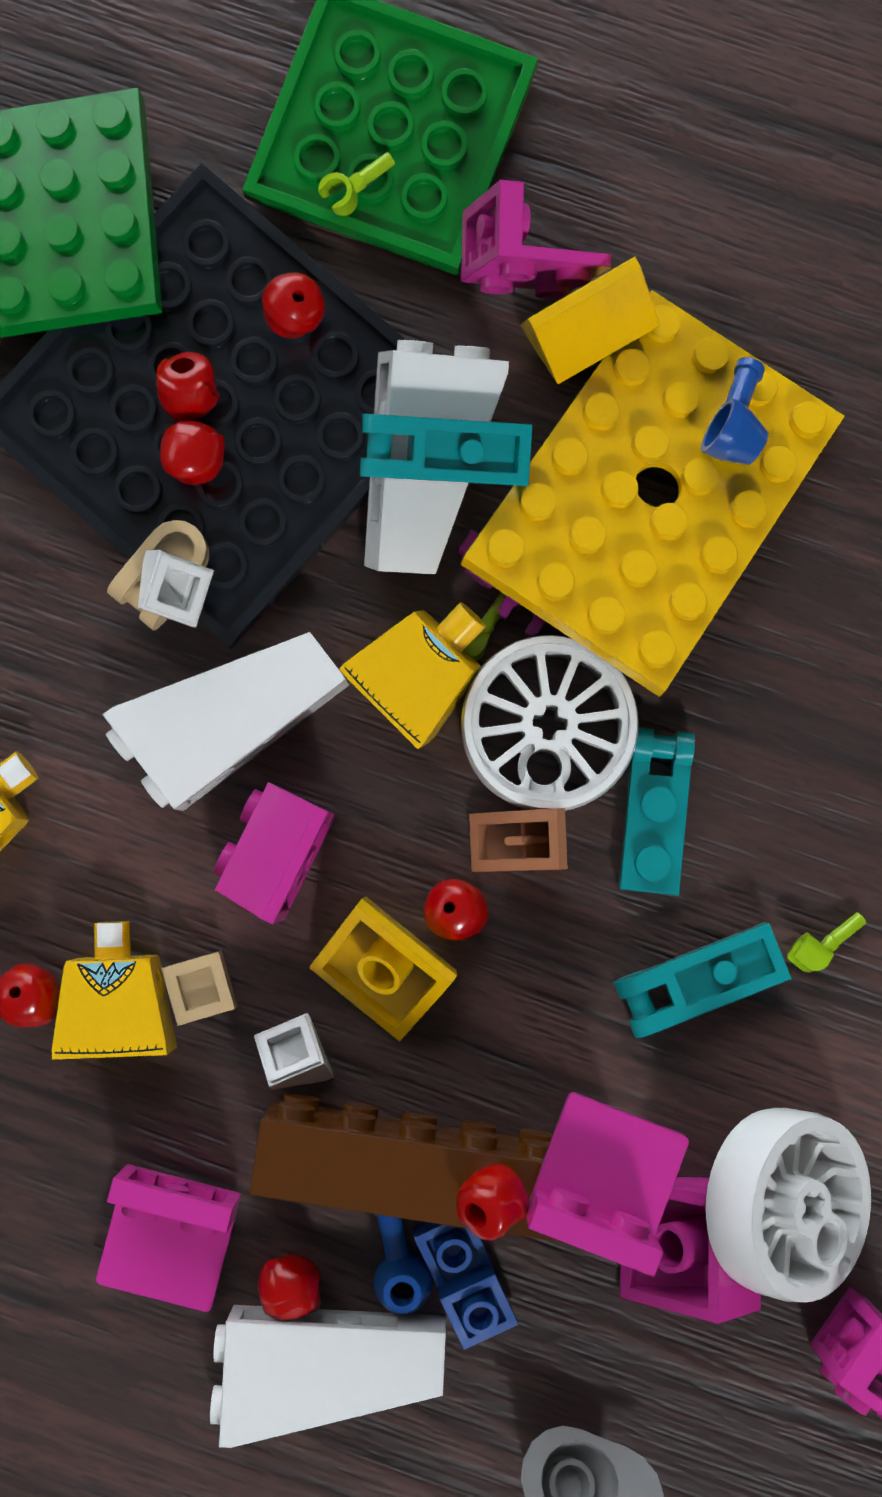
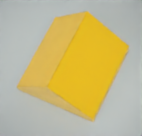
[520,257,660,384]
[309,897,457,1042]

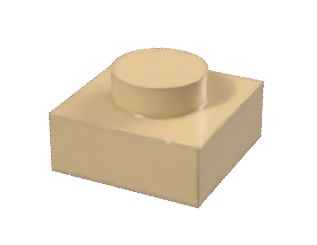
[161,950,238,1026]

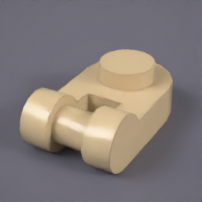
[107,520,209,630]

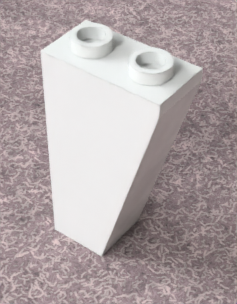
[364,340,509,574]
[103,632,349,811]
[210,1305,446,1448]

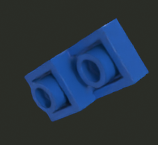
[412,1222,518,1350]

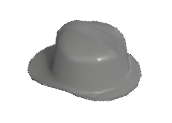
[521,1426,664,1497]

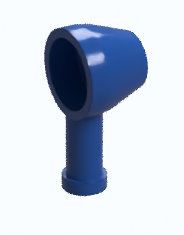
[701,357,769,465]
[373,1214,433,1315]

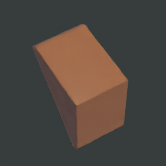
[469,808,568,872]

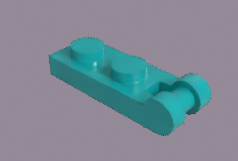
[360,414,532,486]
[618,727,695,896]
[613,922,792,1038]

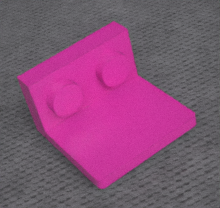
[461,180,612,299]
[526,1092,689,1277]
[96,1164,242,1312]
[809,1287,882,1419]

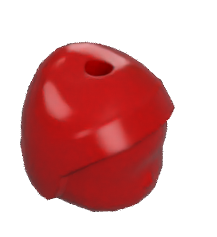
[262,272,325,338]
[156,352,220,422]
[160,420,225,485]
[423,879,489,941]
[0,963,60,1027]
[456,1163,529,1241]
[258,1254,321,1321]

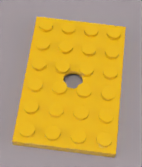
[461,290,844,697]

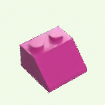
[213,782,336,925]
[620,1177,761,1324]

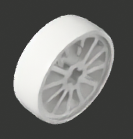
[461,635,639,811]
[706,1108,871,1302]

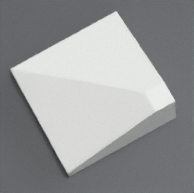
[138,550,214,627]
[254,1013,334,1090]

